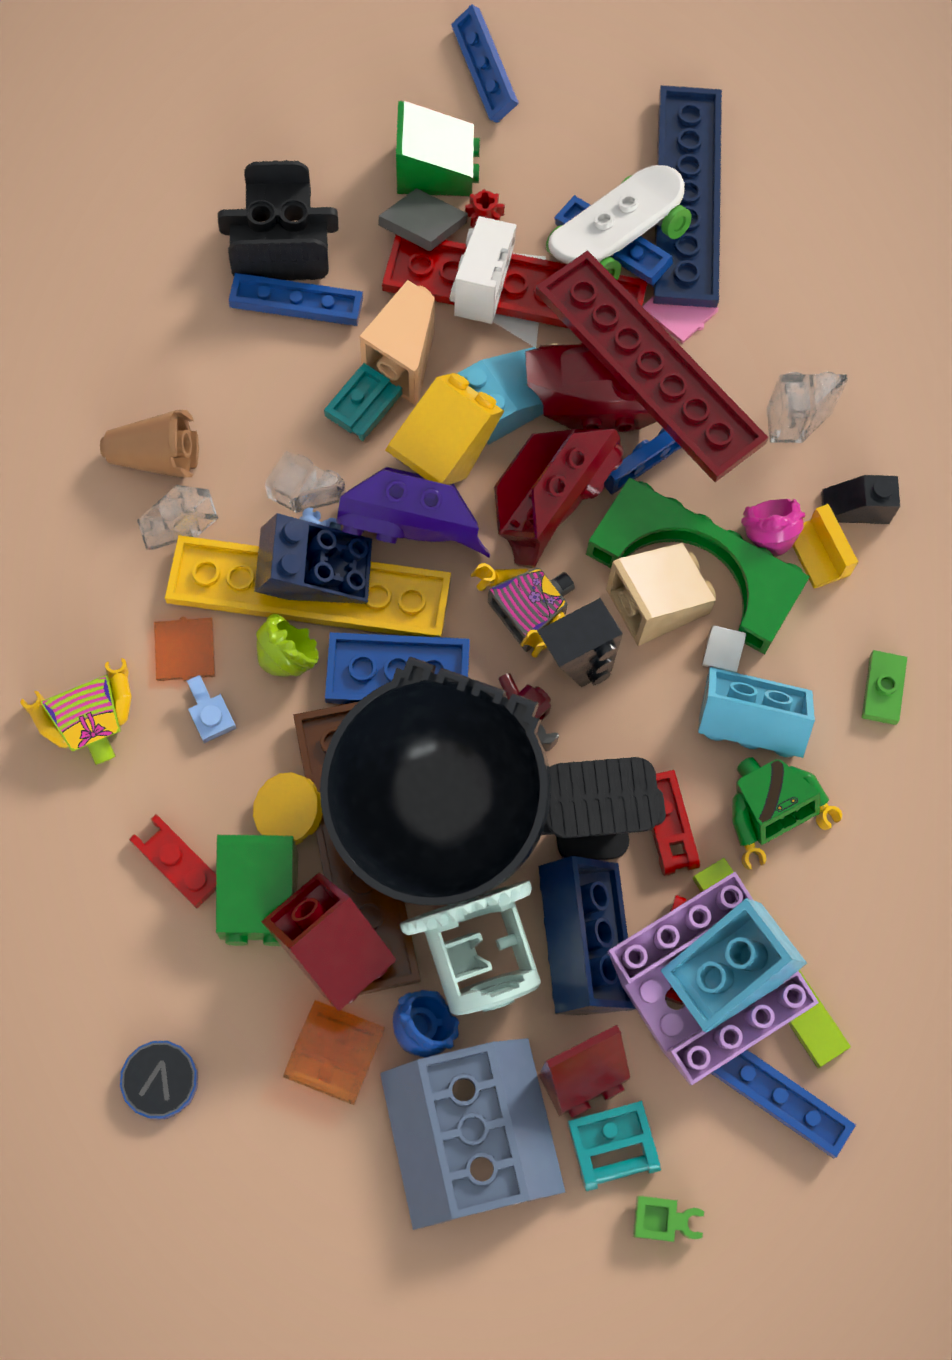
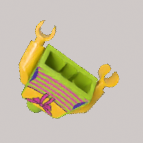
[20,658,132,765]

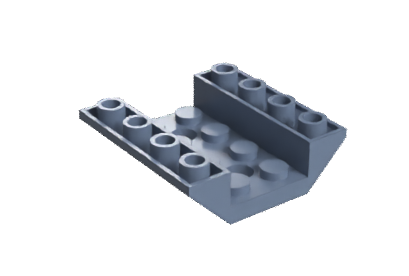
[380,1038,565,1230]

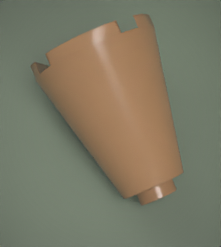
[100,410,199,478]

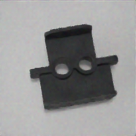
[218,160,339,281]
[542,757,666,860]

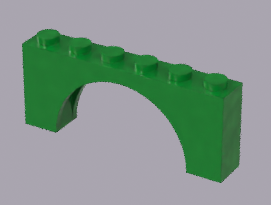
[586,477,810,655]

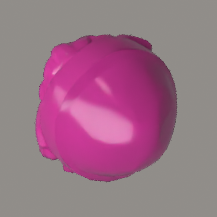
[741,499,805,556]

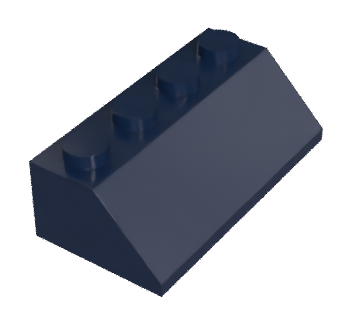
[538,856,636,1015]

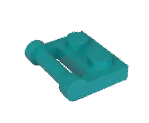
[567,1101,661,1192]

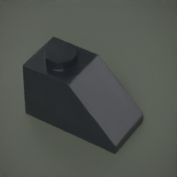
[821,475,900,524]

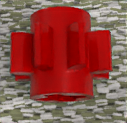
[465,189,505,227]

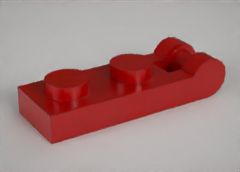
[651,770,700,876]

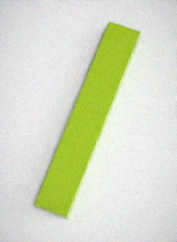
[692,858,851,1068]

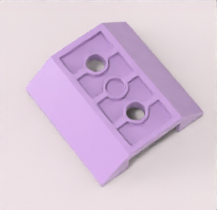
[608,872,819,1085]

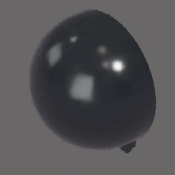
[320,657,551,905]

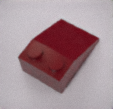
[538,1025,631,1118]

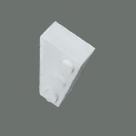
[450,216,517,324]

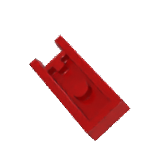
[129,814,216,909]

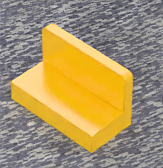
[792,504,858,588]

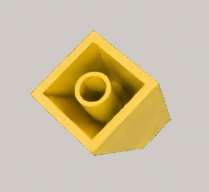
[385,373,504,485]

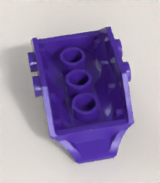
[336,467,490,558]

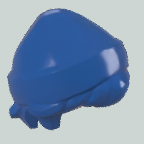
[392,990,459,1058]

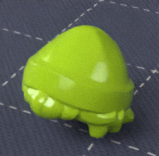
[256,614,319,677]

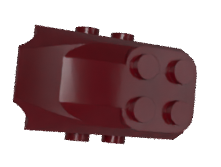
[525,343,657,433]
[494,429,624,568]

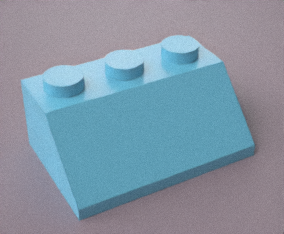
[698,667,815,758]

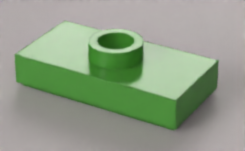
[862,650,907,725]

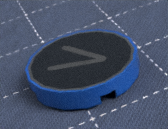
[120,1041,198,1119]

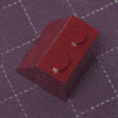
[261,872,397,1011]

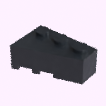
[537,598,623,687]

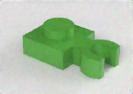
[633,1196,704,1242]

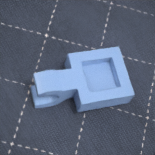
[187,675,237,743]

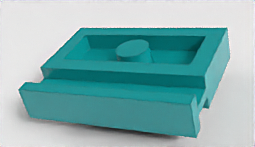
[324,363,403,441]

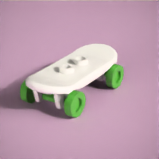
[546,165,692,280]

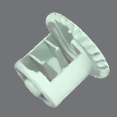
[400,880,541,1015]

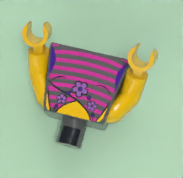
[470,563,575,658]

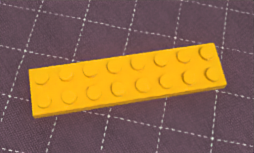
[165,535,451,637]

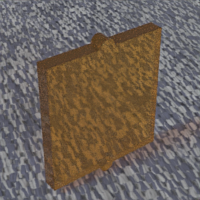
[154,616,215,682]

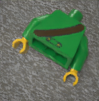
[732,757,842,870]

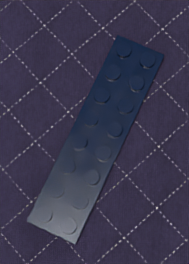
[653,85,722,308]

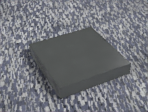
[378,188,468,251]

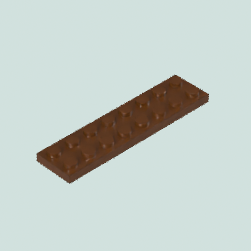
[293,702,421,995]

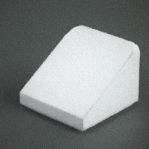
[702,626,746,673]

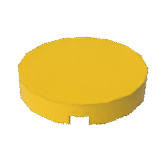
[253,772,323,845]

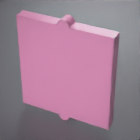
[642,297,718,344]

